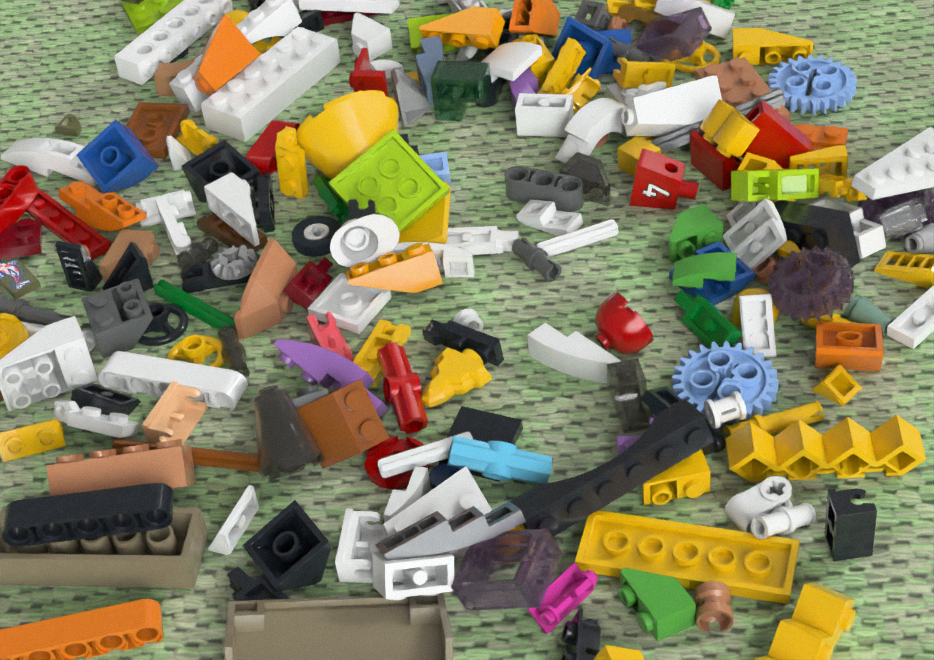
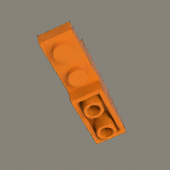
[59,180,146,231]

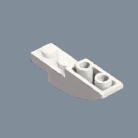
[1,138,97,186]

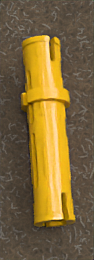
[723,401,824,439]

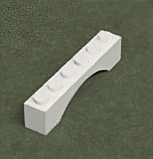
[169,0,302,113]

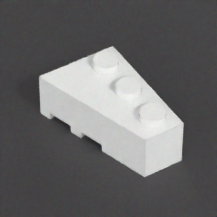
[383,466,492,554]

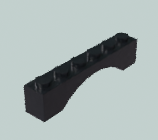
[510,399,714,546]

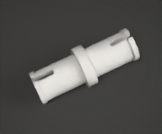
[751,502,816,540]

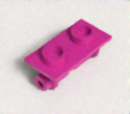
[526,562,598,634]

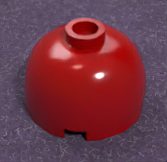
[595,292,654,355]

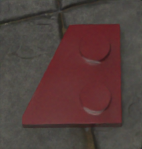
[0,218,42,260]

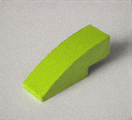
[731,168,819,202]

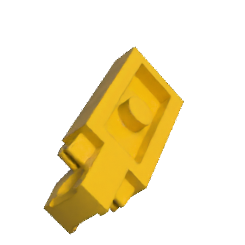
[537,37,586,95]
[275,126,308,199]
[819,173,867,201]

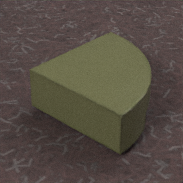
[55,113,82,137]

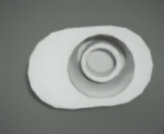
[330,214,400,267]

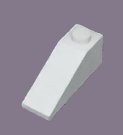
[204,172,260,246]

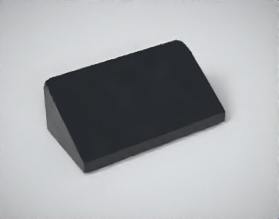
[71,383,141,416]

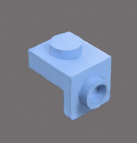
[419,152,451,185]

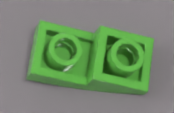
[672,252,737,288]

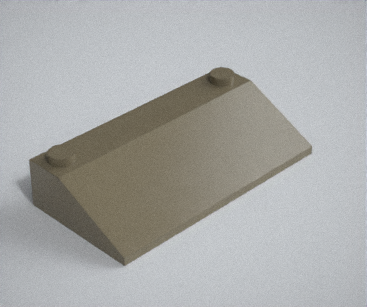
[225,593,453,660]

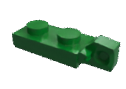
[312,174,349,226]
[673,290,742,349]

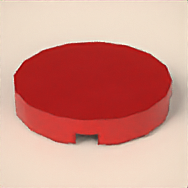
[365,436,430,490]

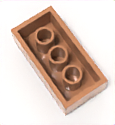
[695,57,791,122]
[46,439,196,496]

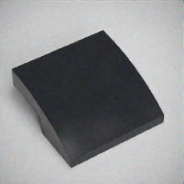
[438,406,523,482]

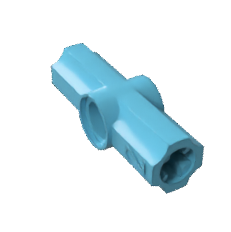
[447,436,552,484]

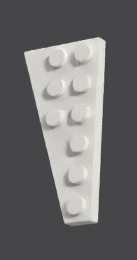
[851,127,934,200]

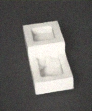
[516,200,584,236]
[384,466,431,523]

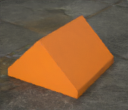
[815,322,884,371]

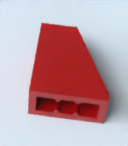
[741,100,813,169]

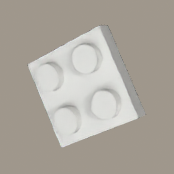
[308,273,391,334]

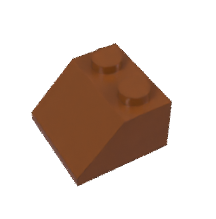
[294,379,389,469]

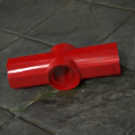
[377,342,428,434]

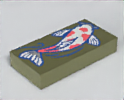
[0,257,41,300]

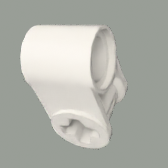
[725,476,793,533]

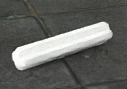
[536,219,619,257]
[378,432,473,478]

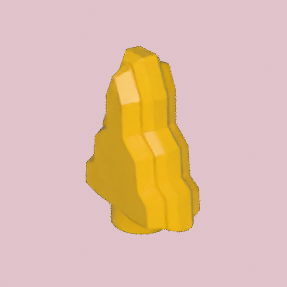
[421,347,492,408]

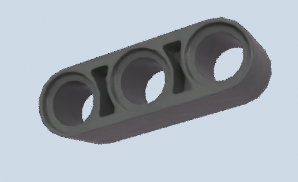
[504,166,584,212]

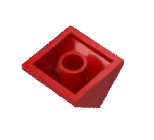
[690,129,742,191]

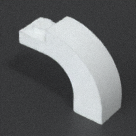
[555,98,628,171]

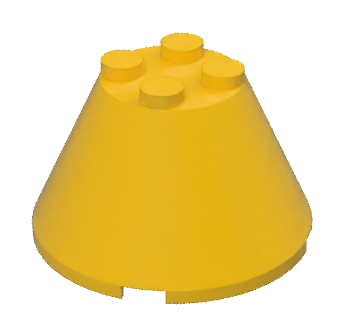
[296,90,399,180]

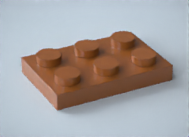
[126,102,190,159]

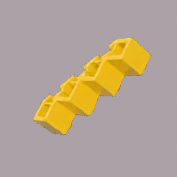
[726,414,926,482]
[755,582,856,660]

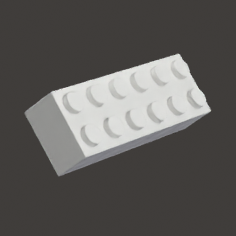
[201,27,341,142]

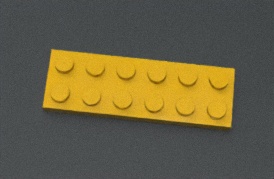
[575,510,800,605]

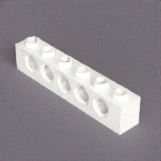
[114,0,233,85]

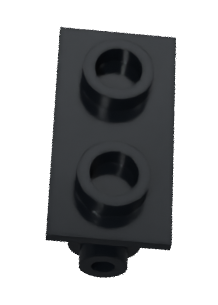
[561,608,601,660]

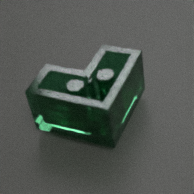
[430,61,491,122]

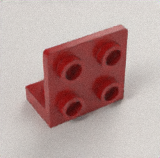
[349,48,388,97]

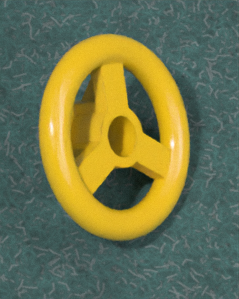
[669,38,721,74]
[166,335,227,368]

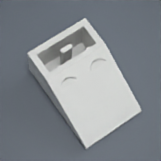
[0,316,98,411]

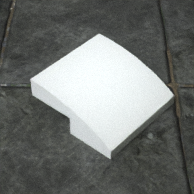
[470,42,542,83]
[723,198,787,270]

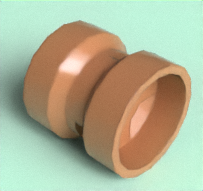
[694,581,733,631]

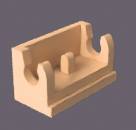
[142,381,208,445]

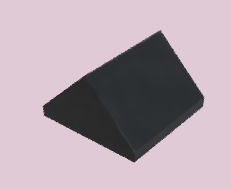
[182,140,260,203]
[242,500,332,591]

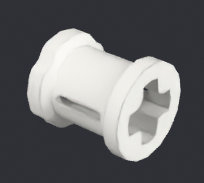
[704,391,747,429]

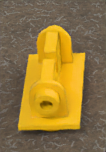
[560,67,601,115]
[176,119,218,156]
[0,418,66,462]

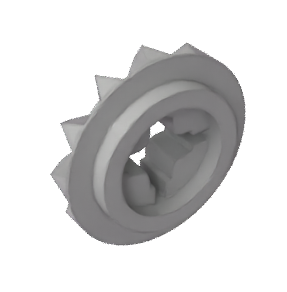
[210,245,258,280]

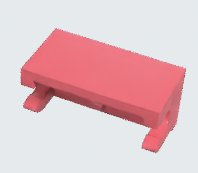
[306,312,355,362]

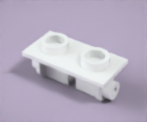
[136,189,196,228]

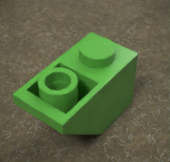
[668,204,723,263]
[618,568,696,642]

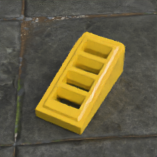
[789,145,848,177]
[874,251,934,289]

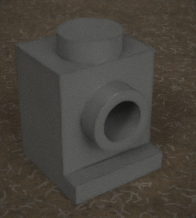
[575,0,612,31]

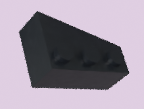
[774,200,860,279]

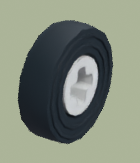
[292,216,341,257]

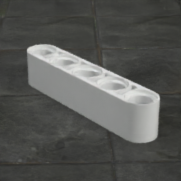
[98,351,248,411]

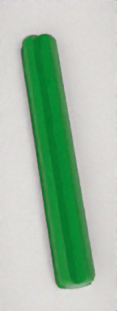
[153,280,238,337]

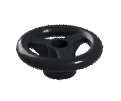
[138,302,188,346]

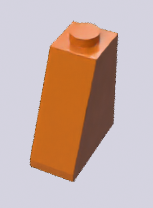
[509,0,561,36]
[192,15,260,97]

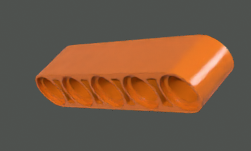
[0,599,163,660]

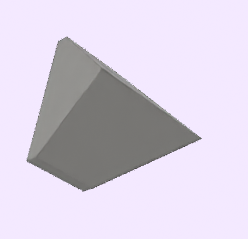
[391,68,439,128]

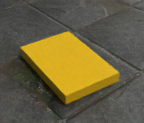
[398,182,451,244]

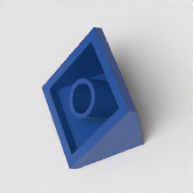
[552,16,613,80]

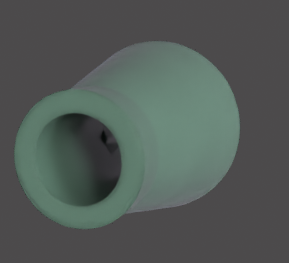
[844,294,894,335]

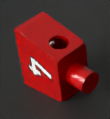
[629,148,699,210]

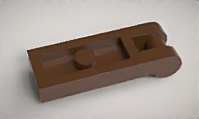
[197,212,268,252]

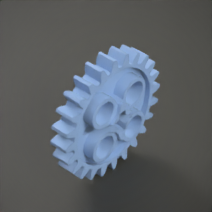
[768,55,857,115]
[672,341,779,428]

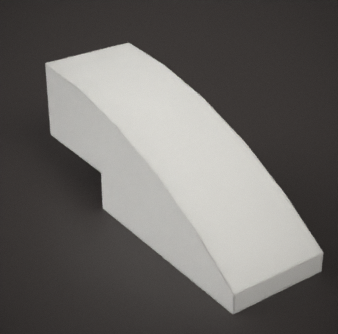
[654,0,735,39]
[809,196,886,258]
[527,323,622,385]

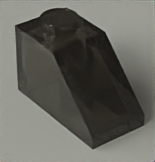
[559,152,611,207]

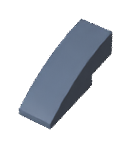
[415,35,445,105]

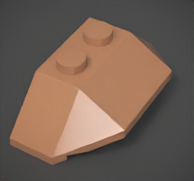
[234,239,298,339]

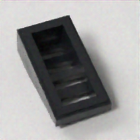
[55,241,103,292]

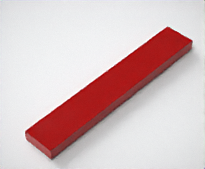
[25,188,112,260]

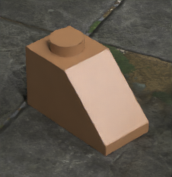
[99,229,160,283]

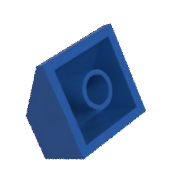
[76,119,159,193]

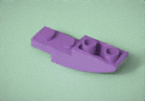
[274,340,389,418]

